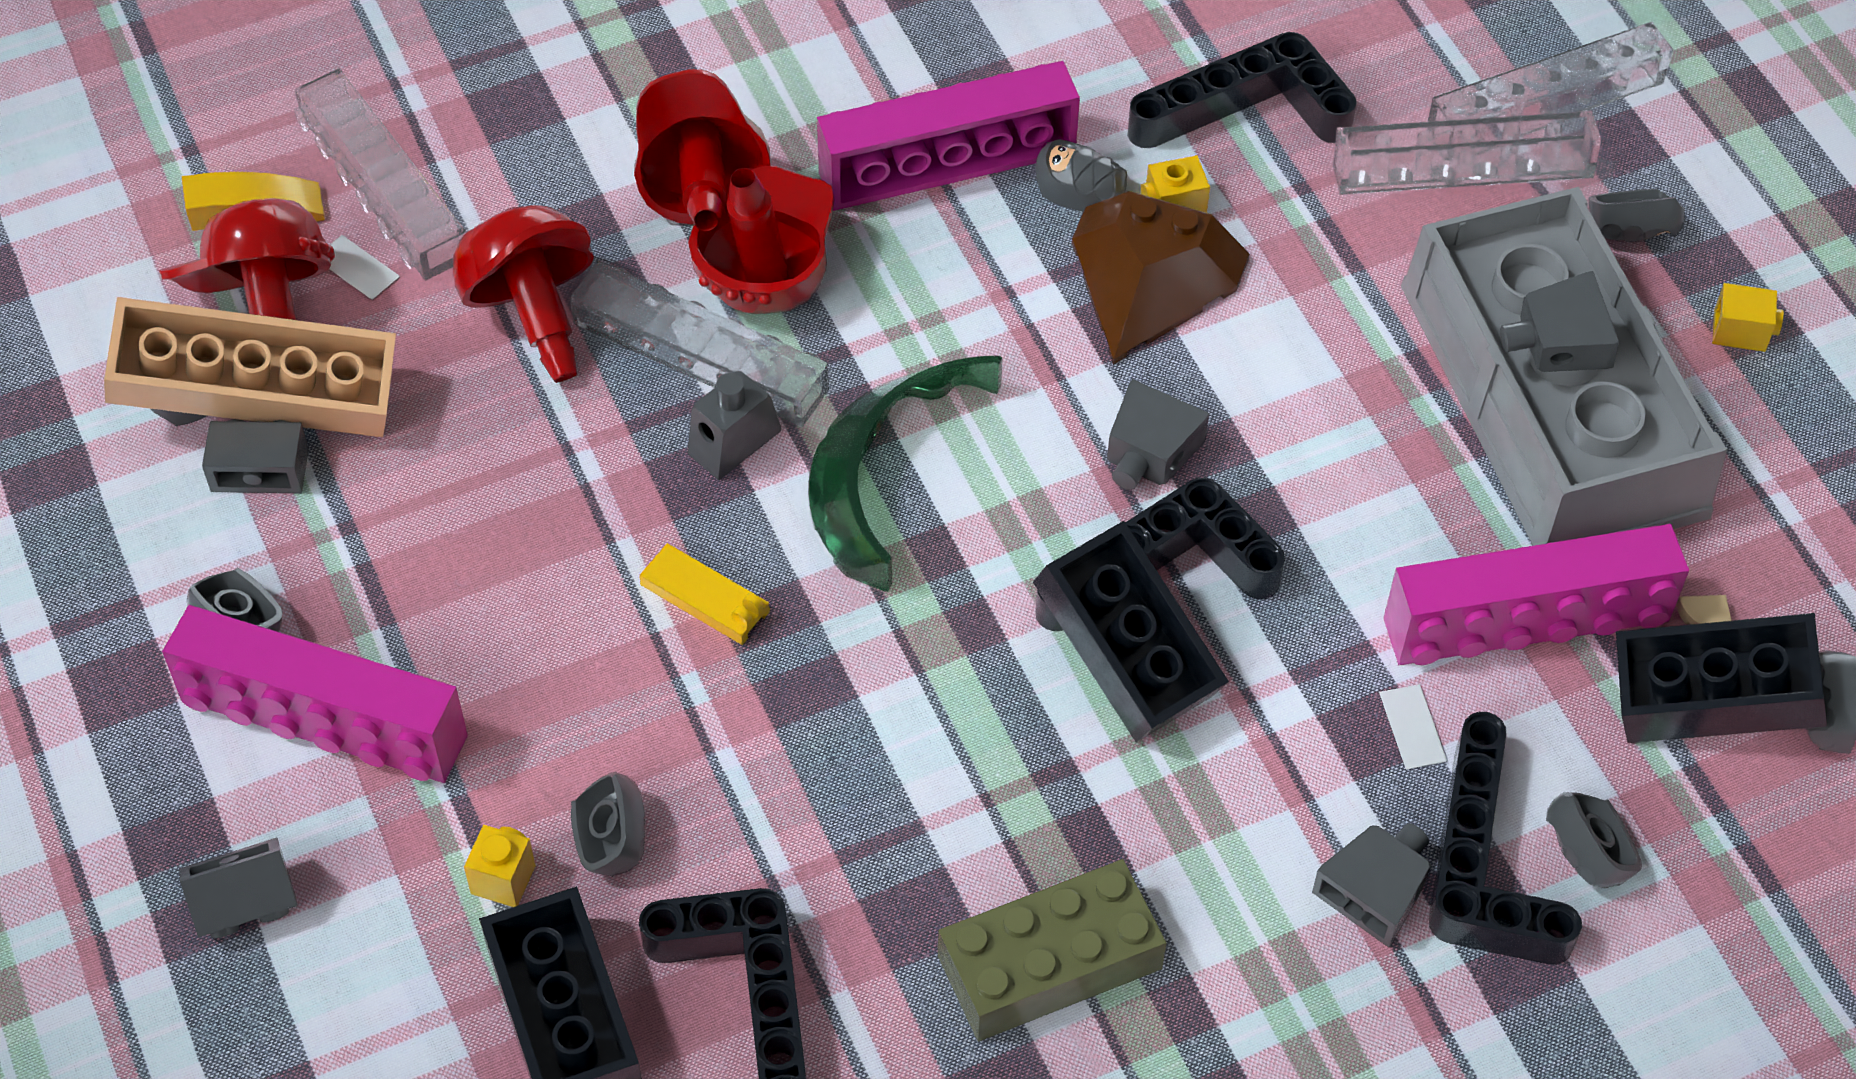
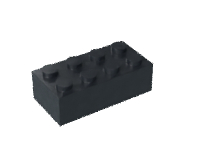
[1033,521,1229,743]
[1616,613,1827,743]
[479,886,642,1079]

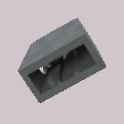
[1500,271,1619,372]
[688,371,781,480]
[1107,379,1210,490]
[1312,823,1431,948]

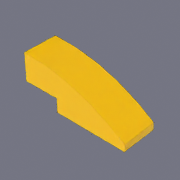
[181,172,325,231]

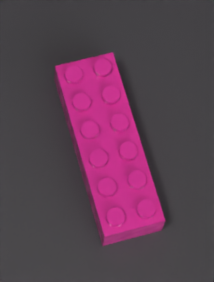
[817,60,1080,211]
[1383,524,1689,666]
[162,604,468,783]

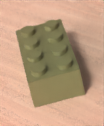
[938,859,1167,1042]

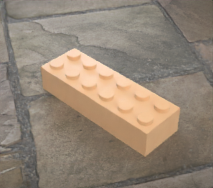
[104,297,396,437]

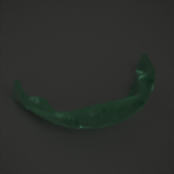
[808,356,1002,592]

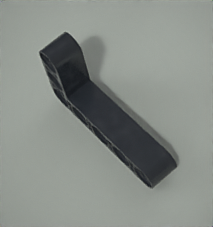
[1127,32,1356,148]
[1035,477,1285,631]
[1429,711,1582,965]
[639,888,806,1079]

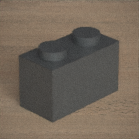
[202,419,309,494]
[179,837,298,938]

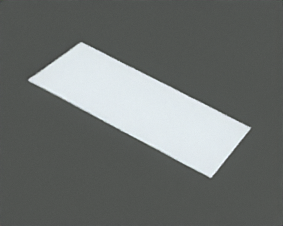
[330,235,400,300]
[1379,684,1448,770]

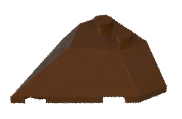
[1072,191,1250,365]

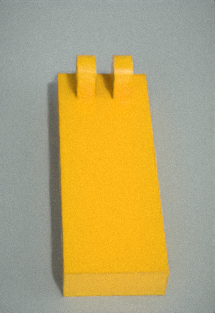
[639,543,770,645]

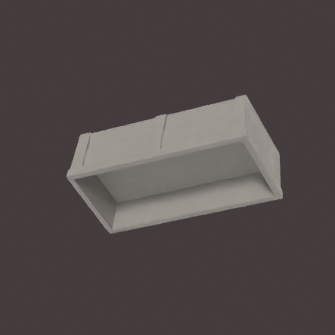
[1401,187,1727,546]

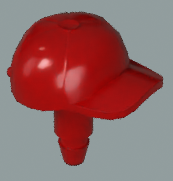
[634,69,771,231]
[688,165,835,314]
[159,198,335,320]
[453,205,594,383]

